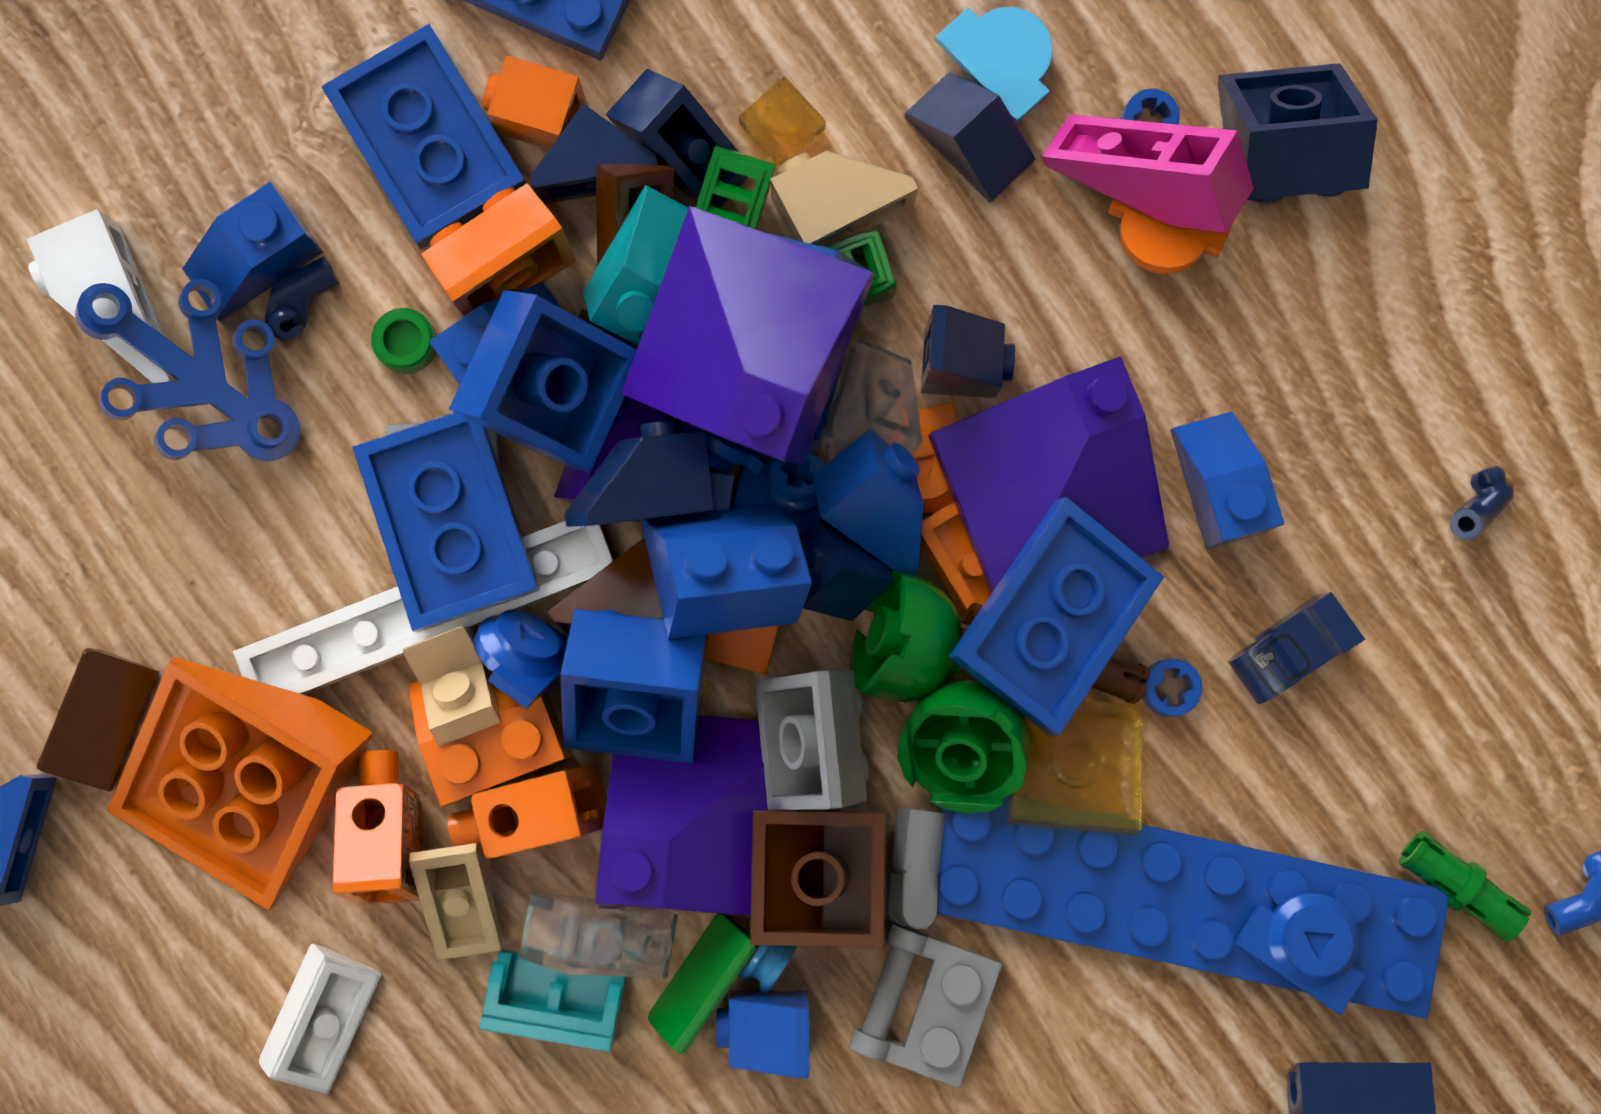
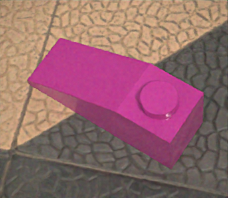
[1041,114,1254,233]

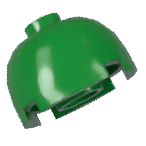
[850,570,962,702]
[897,680,1031,814]

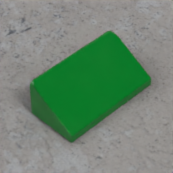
[648,913,757,1055]

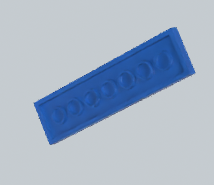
[937,796,1449,1019]

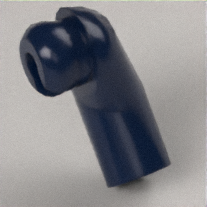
[1450,466,1514,540]

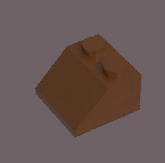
[750,810,889,948]

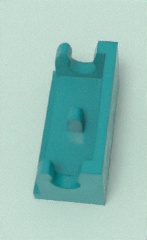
[479,949,627,1052]

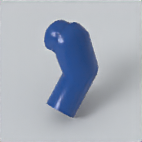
[1544,851,1601,936]

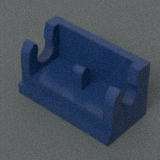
[1287,1062,1436,1114]

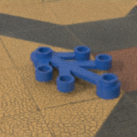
[75,279,300,462]

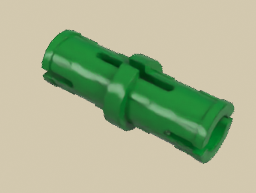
[1398,831,1531,942]

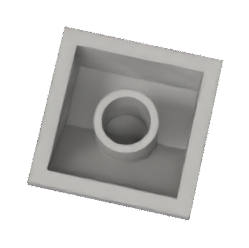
[755,670,869,810]

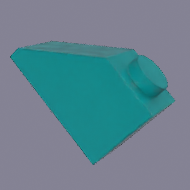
[582,185,688,345]

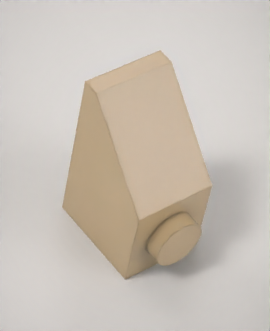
[770,151,918,247]

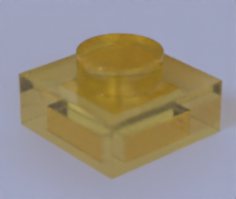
[738,76,826,167]

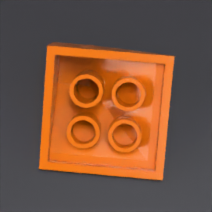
[107,657,373,911]

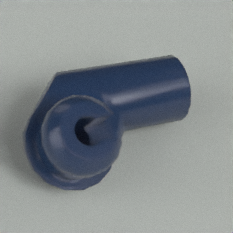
[265,256,340,341]

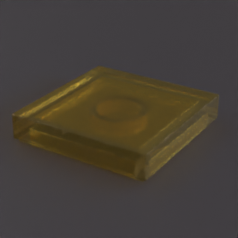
[1008,700,1142,835]

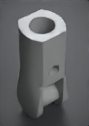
[888,808,945,929]

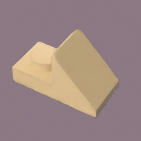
[402,626,501,746]
[409,843,502,960]

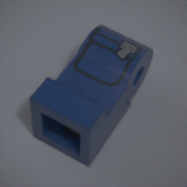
[1228,592,1366,704]

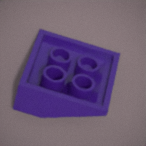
[621,206,875,464]
[928,356,1170,594]
[595,715,803,916]

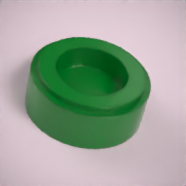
[371,308,437,374]

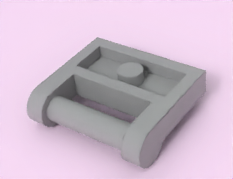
[849,923,1002,1088]

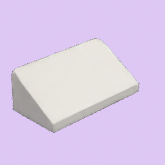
[259,943,382,1095]

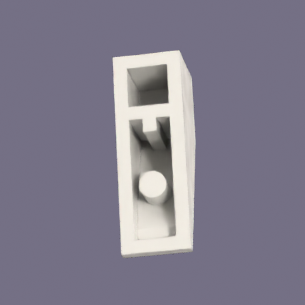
[27,209,177,383]

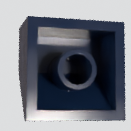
[1218,63,1378,203]

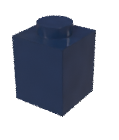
[799,517,895,621]

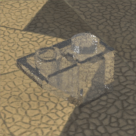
[519,893,678,978]

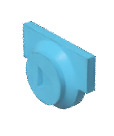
[935,7,1052,124]

